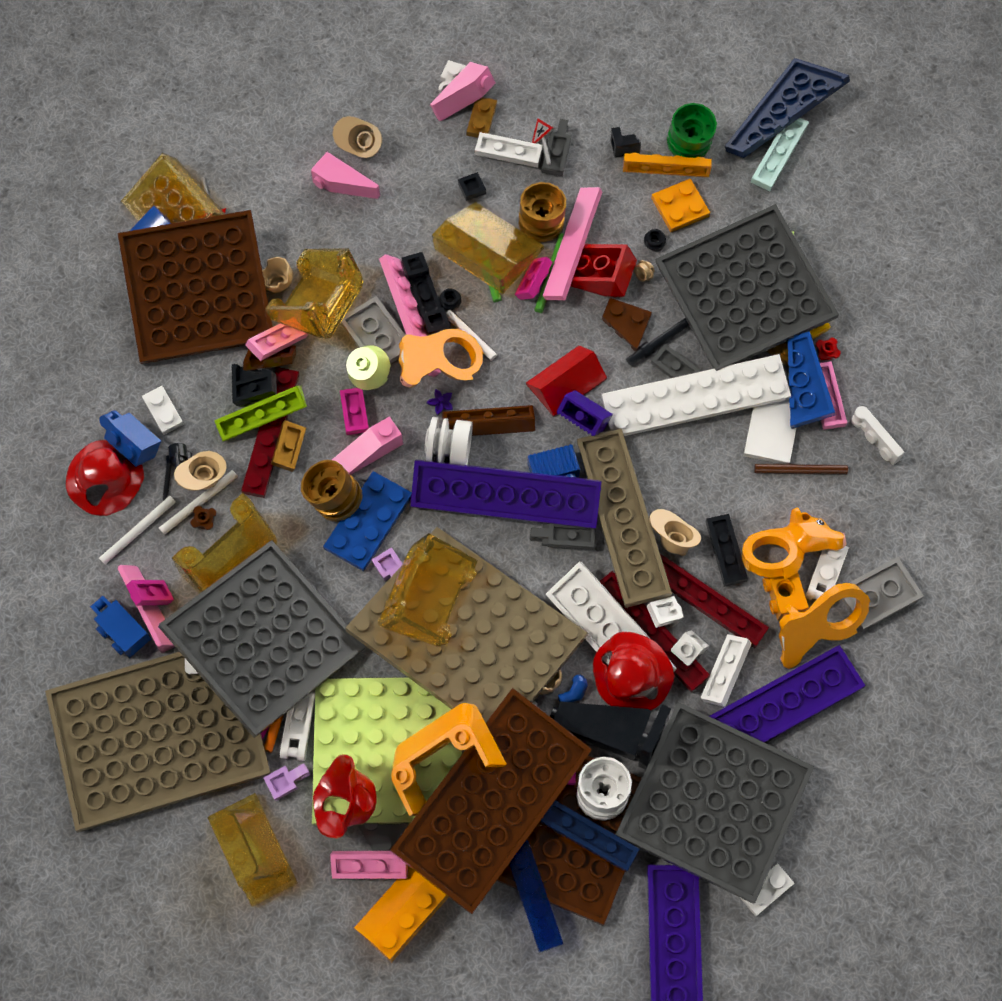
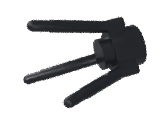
[163,443,192,501]

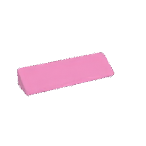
[117,565,175,653]

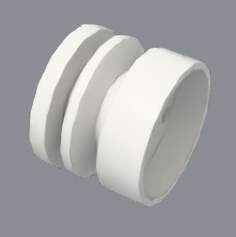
[425,417,473,465]
[576,757,632,821]

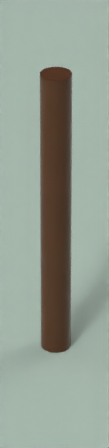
[754,464,848,474]

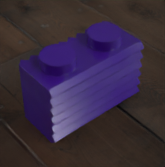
[557,390,613,436]

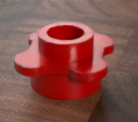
[815,338,841,360]

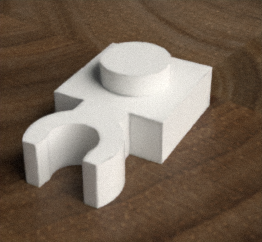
[439,60,466,94]

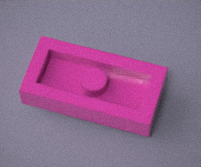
[514,257,553,300]
[340,388,369,435]
[126,580,174,606]

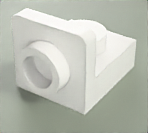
[646,596,684,628]
[671,630,709,665]

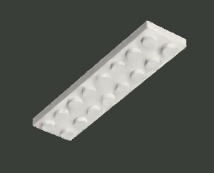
[601,354,791,436]

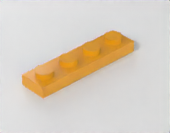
[623,153,712,177]

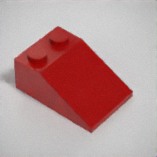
[570,244,637,297]

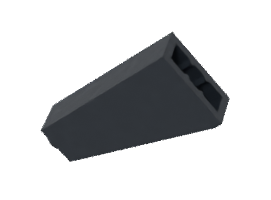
[550,702,652,761]

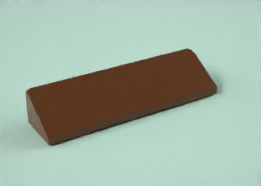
[442,405,535,436]

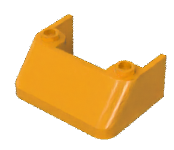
[391,703,507,816]

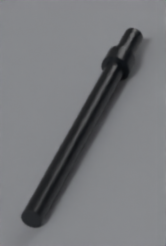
[626,318,689,366]

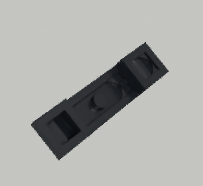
[401,252,451,335]

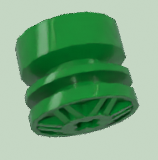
[666,103,717,158]

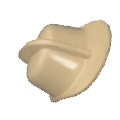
[333,116,382,158]
[174,451,227,491]
[649,509,701,556]

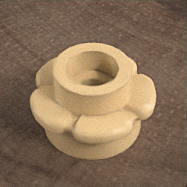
[634,260,654,282]

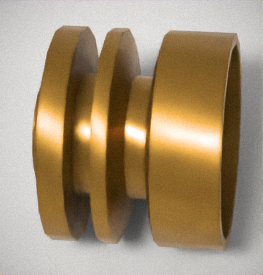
[518,182,566,242]
[301,460,362,522]

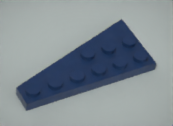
[725,58,850,158]

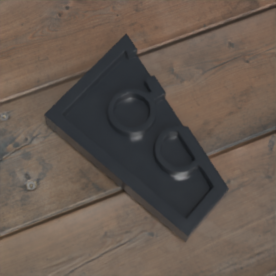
[636,704,671,770]

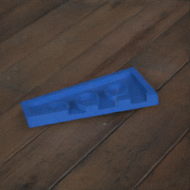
[788,331,836,429]

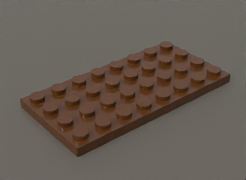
[389,688,592,914]

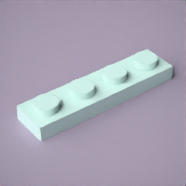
[751,118,809,191]

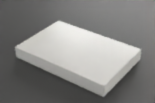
[743,400,797,464]

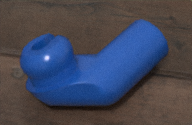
[558,674,588,703]

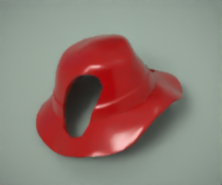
[66,440,145,516]
[593,632,674,710]
[313,754,377,838]

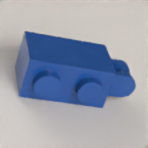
[99,410,161,467]
[90,595,151,659]

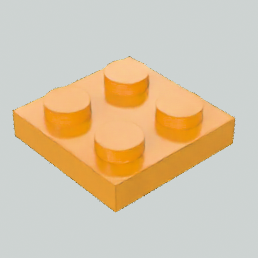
[651,178,710,232]

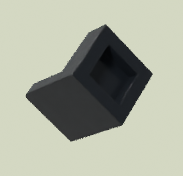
[610,127,641,158]

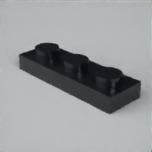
[705,514,748,587]

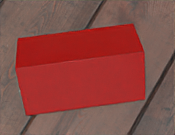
[526,345,607,417]

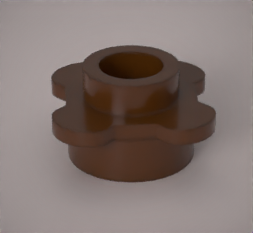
[190,506,217,530]

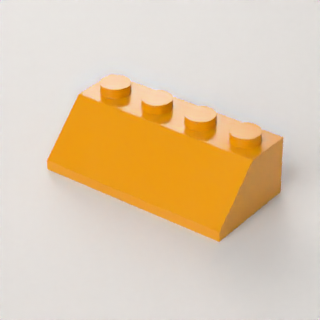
[354,866,449,963]

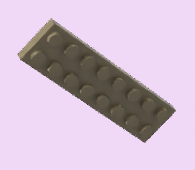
[577,428,672,608]

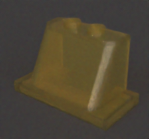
[207,793,298,907]

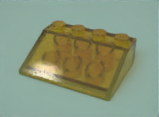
[121,153,225,224]
[432,202,544,294]

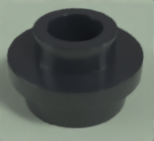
[644,229,666,251]
[439,288,461,310]

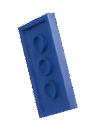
[323,471,412,572]

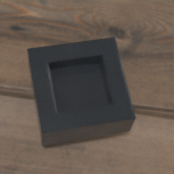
[458,172,486,201]

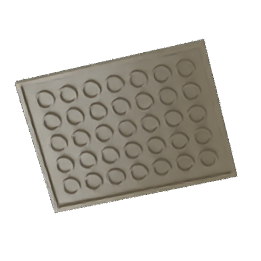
[346,527,588,723]
[45,652,271,832]

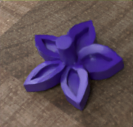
[426,389,453,415]

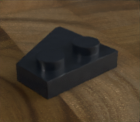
[232,364,277,406]

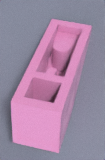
[430,62,495,121]
[311,152,380,199]
[332,416,403,475]

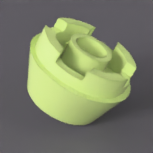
[346,345,391,390]

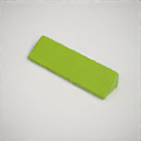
[214,385,307,442]

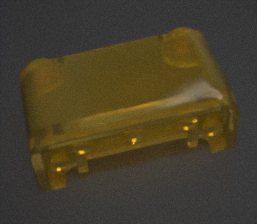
[265,248,363,339]
[172,493,277,594]
[378,533,478,647]

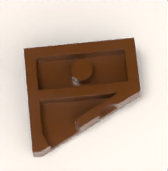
[602,298,652,351]
[243,345,296,371]

